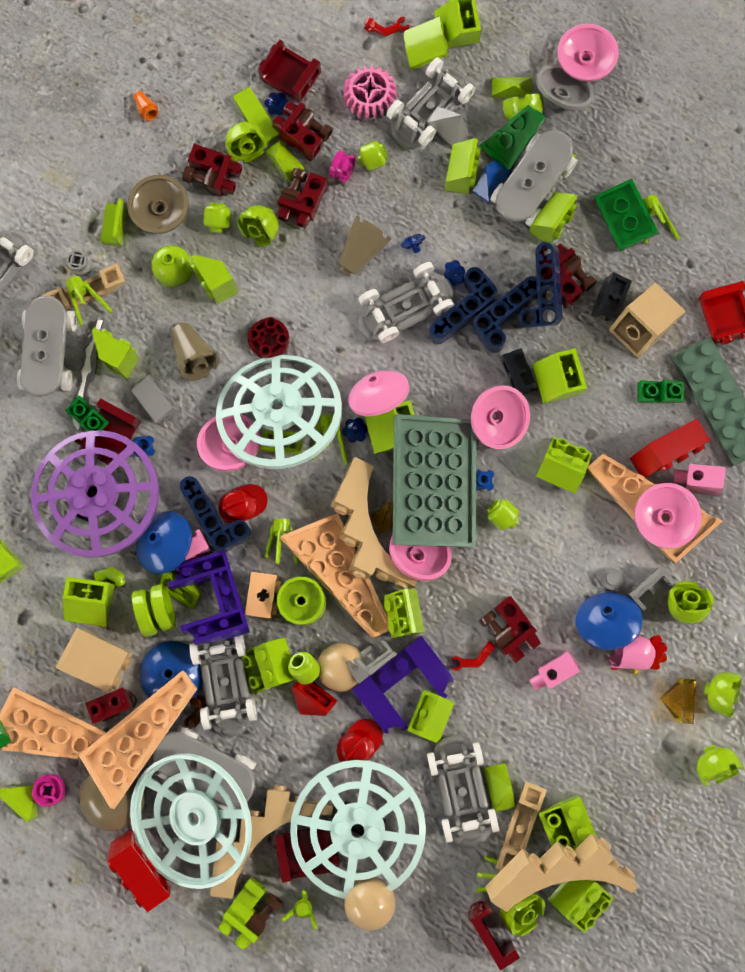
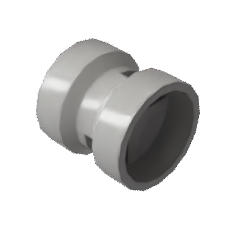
[66,250,92,277]

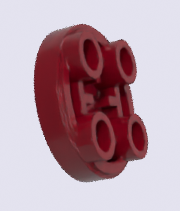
[248,317,290,358]

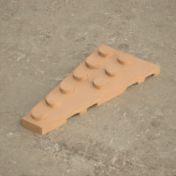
[587,454,723,564]
[280,513,389,639]
[79,670,197,809]
[0,688,107,759]

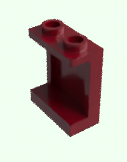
[258,40,322,103]
[275,828,340,883]
[468,900,520,971]

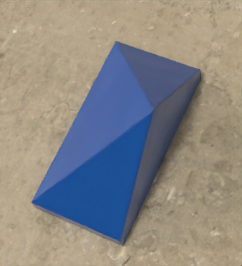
[472,160,512,203]

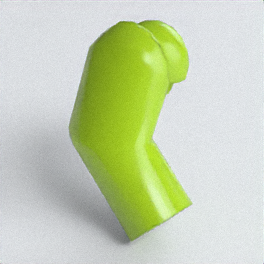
[94,567,125,587]

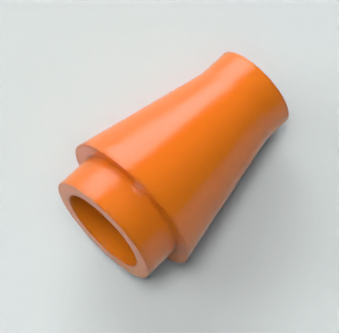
[133,91,159,121]

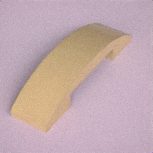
[42,263,126,311]
[496,782,547,870]

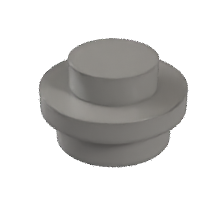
[601,568,623,590]

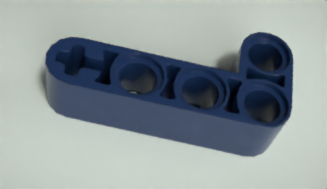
[519,242,563,327]
[429,267,497,344]
[473,276,538,353]
[180,476,251,552]

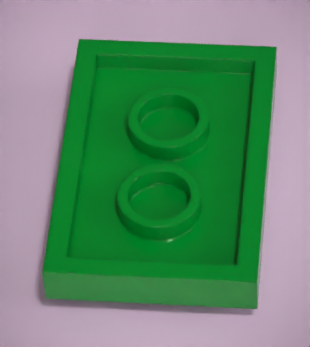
[594,178,658,252]

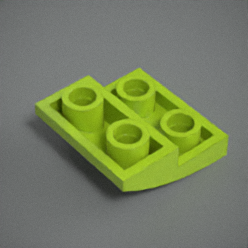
[403,17,449,70]

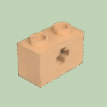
[245,572,282,620]

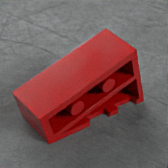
[629,419,710,478]
[107,828,170,913]

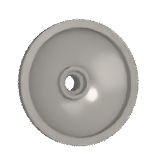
[536,65,594,111]

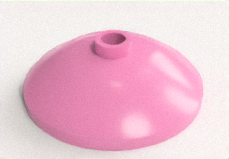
[557,24,619,82]
[348,370,410,416]
[471,385,530,449]
[197,414,260,471]
[635,483,702,548]
[389,535,452,581]

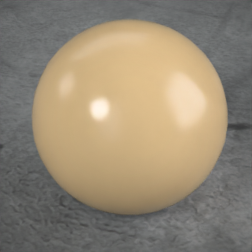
[318,643,361,692]
[344,877,395,931]

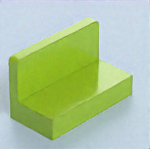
[100,199,128,246]
[407,690,454,743]

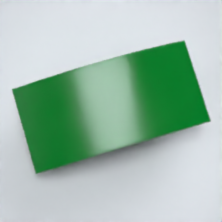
[637,380,684,403]
[65,395,109,438]

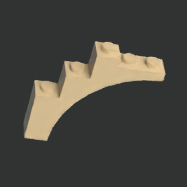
[330,457,417,590]
[210,785,334,899]
[485,833,638,912]

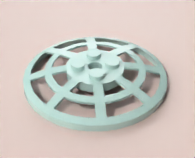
[216,355,342,469]
[130,753,252,889]
[290,760,426,899]

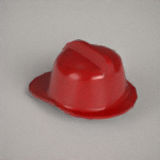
[218,484,268,523]
[336,719,383,768]

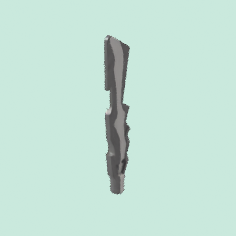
[67,320,104,430]

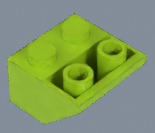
[434,0,481,48]
[445,138,481,195]
[530,192,578,243]
[191,255,239,305]
[92,328,140,379]
[532,348,587,404]
[364,400,415,454]
[536,436,592,494]
[62,576,115,627]
[384,588,425,638]
[242,637,295,695]
[538,795,597,850]
[548,880,614,933]

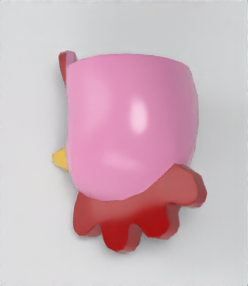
[609,635,667,674]

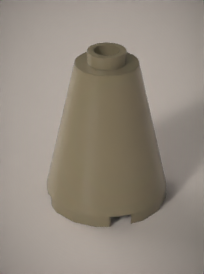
[338,216,391,276]
[171,322,220,381]

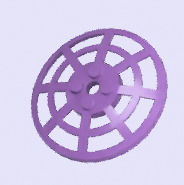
[31,431,159,558]

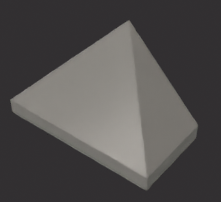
[426,106,468,146]

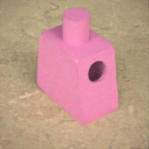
[673,464,726,496]
[529,650,580,691]

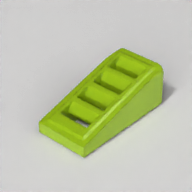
[260,430,305,456]

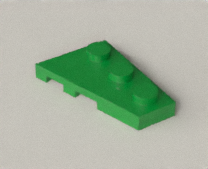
[479,105,546,170]

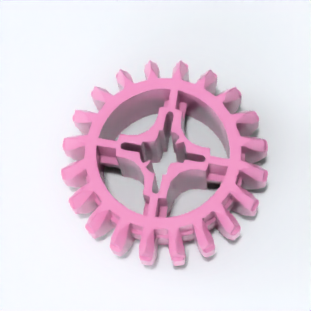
[343,64,397,120]

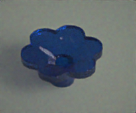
[264,92,289,115]
[401,233,426,253]
[444,260,465,286]
[342,418,368,443]

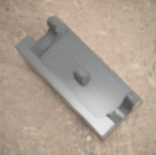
[131,376,180,423]
[626,566,675,614]
[346,639,397,683]

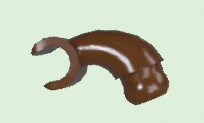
[184,695,206,729]

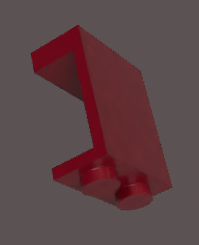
[74,398,141,465]

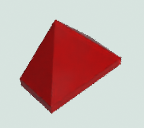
[291,682,338,716]

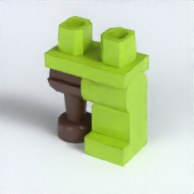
[218,876,283,950]

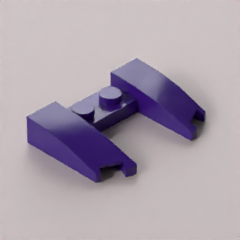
[168,550,250,645]
[352,636,455,734]

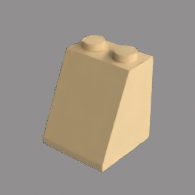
[609,283,686,358]
[55,628,133,692]

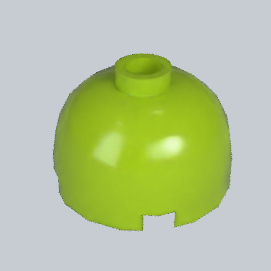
[503,93,544,122]
[225,121,267,163]
[237,205,279,247]
[151,245,193,288]
[667,581,714,625]
[704,672,742,718]
[696,745,744,786]
[500,893,545,937]

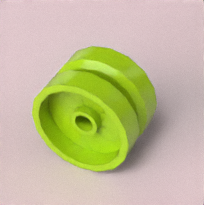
[277,577,327,626]
[132,583,176,637]

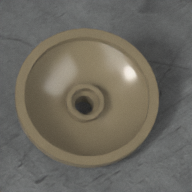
[127,175,189,234]
[80,774,146,831]

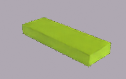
[233,86,280,144]

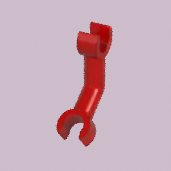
[364,17,409,37]
[451,641,496,671]

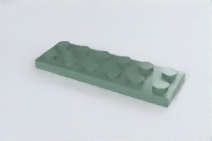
[672,337,745,467]

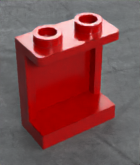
[698,281,745,345]

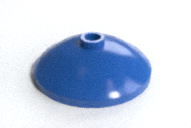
[136,511,192,574]
[575,592,643,650]
[139,641,203,701]

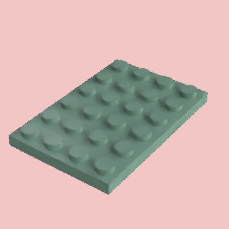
[393,414,476,548]

